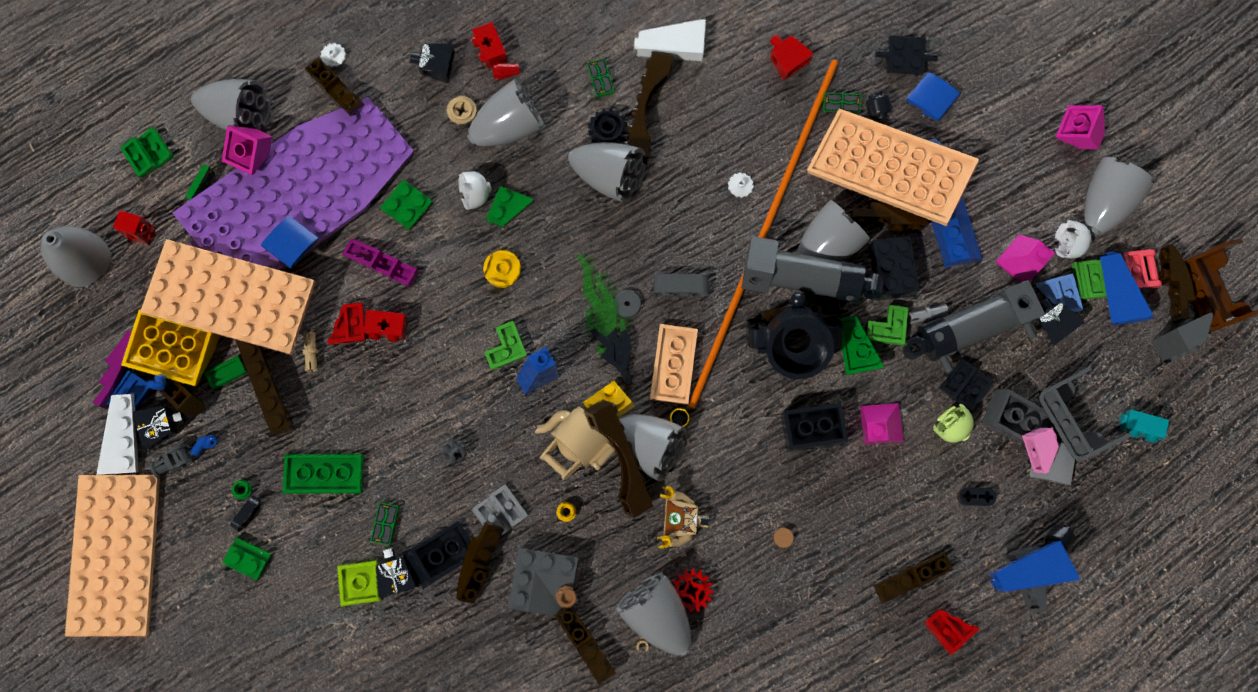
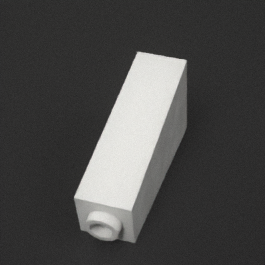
[634,19,706,61]

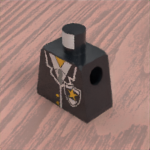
[133,406,185,449]
[376,548,419,598]

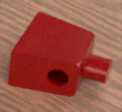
[769,34,814,81]

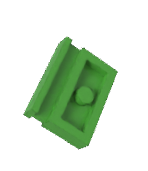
[1072,260,1107,300]

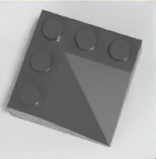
[508,548,579,616]

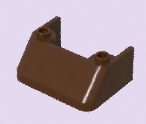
[1184,239,1258,331]

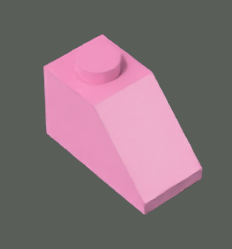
[1022,427,1059,474]

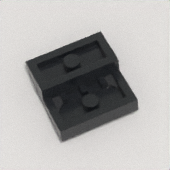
[940,358,995,413]

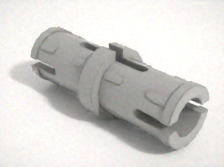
[908,304,949,324]

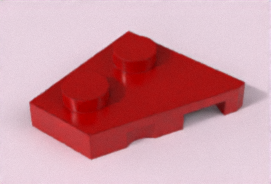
[923,609,980,655]

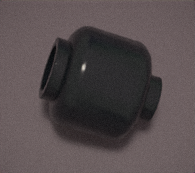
[866,91,892,120]
[1045,525,1076,553]

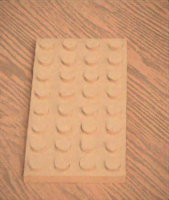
[807,109,979,226]
[140,239,316,355]
[65,475,160,637]

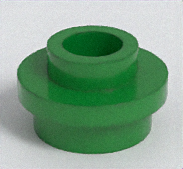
[232,480,252,500]

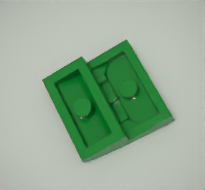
[120,127,174,178]

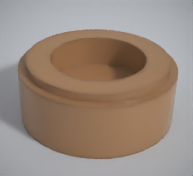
[773,528,794,548]
[556,586,577,607]

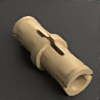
[302,332,318,372]

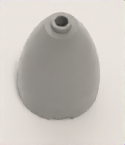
[191,79,271,130]
[467,79,545,146]
[568,142,646,203]
[1084,157,1154,236]
[797,200,870,262]
[40,226,111,287]
[619,414,687,481]
[616,572,692,656]

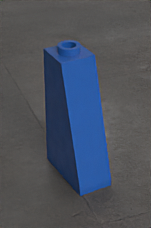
[1100,251,1155,326]
[516,347,559,395]
[989,541,1080,592]

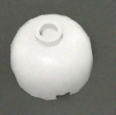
[459,171,491,210]
[1055,220,1092,259]

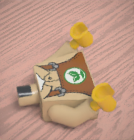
[657,486,709,549]

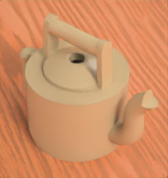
[535,406,615,480]

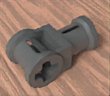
[149,444,193,478]

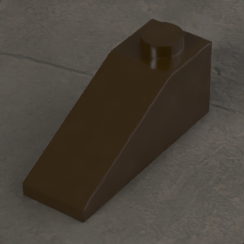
[154,378,206,420]

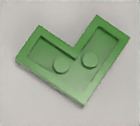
[866,305,908,346]
[484,321,527,371]

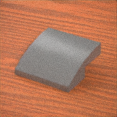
[1030,442,1075,485]
[472,485,528,537]

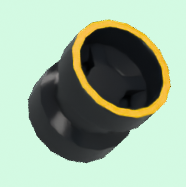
[669,409,689,428]

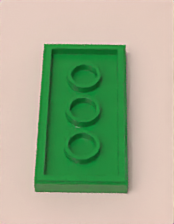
[282,454,364,494]

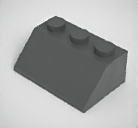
[1152,313,1213,361]

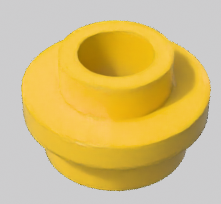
[556,502,576,522]

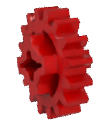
[672,569,714,613]

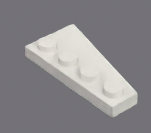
[96,394,139,475]

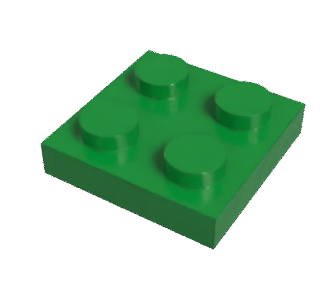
[380,180,433,231]

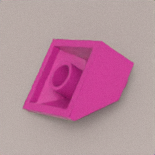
[1056,105,1105,149]
[222,125,273,175]
[995,234,1055,283]
[860,403,903,445]

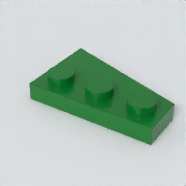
[839,315,885,376]

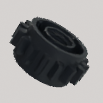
[588,108,628,143]

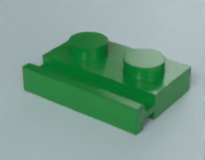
[222,537,272,581]

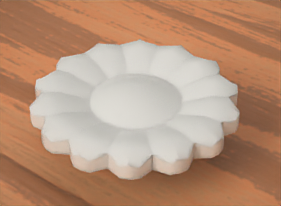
[320,43,346,68]
[728,173,754,198]

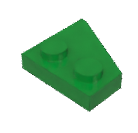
[486,186,534,228]

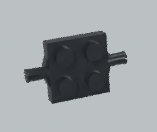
[875,35,938,75]

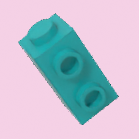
[1119,410,1169,443]

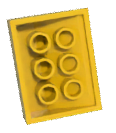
[121,310,220,386]

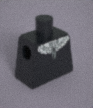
[410,43,455,83]
[1038,298,1085,346]

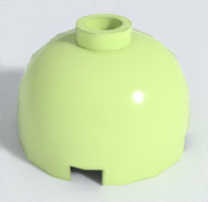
[933,404,974,443]

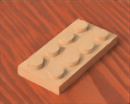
[650,324,698,405]

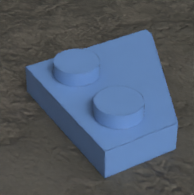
[1036,274,1083,312]

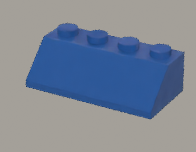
[931,197,982,268]

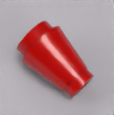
[492,62,520,80]

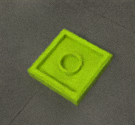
[337,561,382,606]

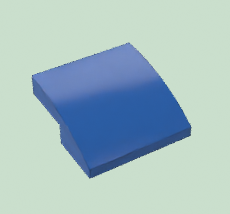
[907,72,960,122]
[261,215,318,268]

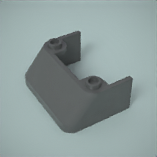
[1039,367,1131,461]

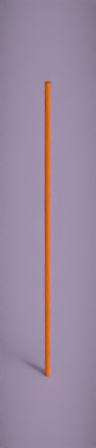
[687,60,839,409]

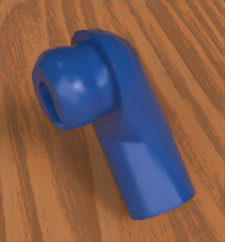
[147,374,168,390]
[190,435,218,457]

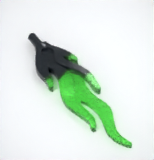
[576,255,633,386]

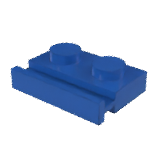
[105,370,151,411]

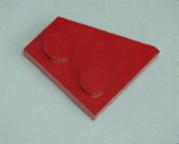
[328,302,366,345]

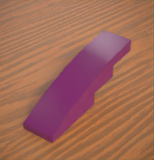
[342,238,420,288]
[93,330,132,409]

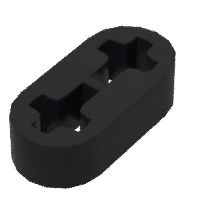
[957,487,997,507]
[230,496,262,532]

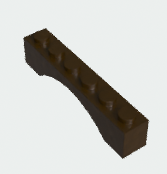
[624,51,673,164]
[235,339,296,438]
[584,400,653,518]

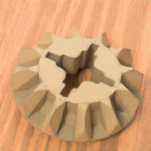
[447,96,476,125]

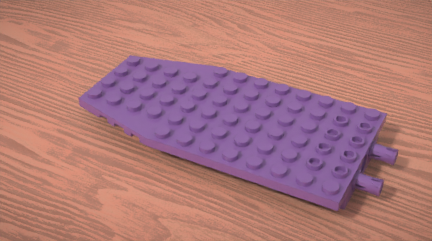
[173,97,415,271]

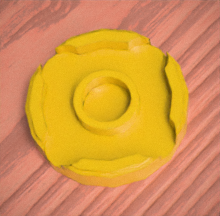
[483,250,521,288]

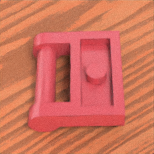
[1121,249,1162,289]

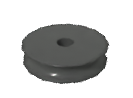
[613,290,641,318]

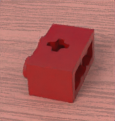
[471,22,507,69]
[113,210,155,245]
[363,310,408,342]

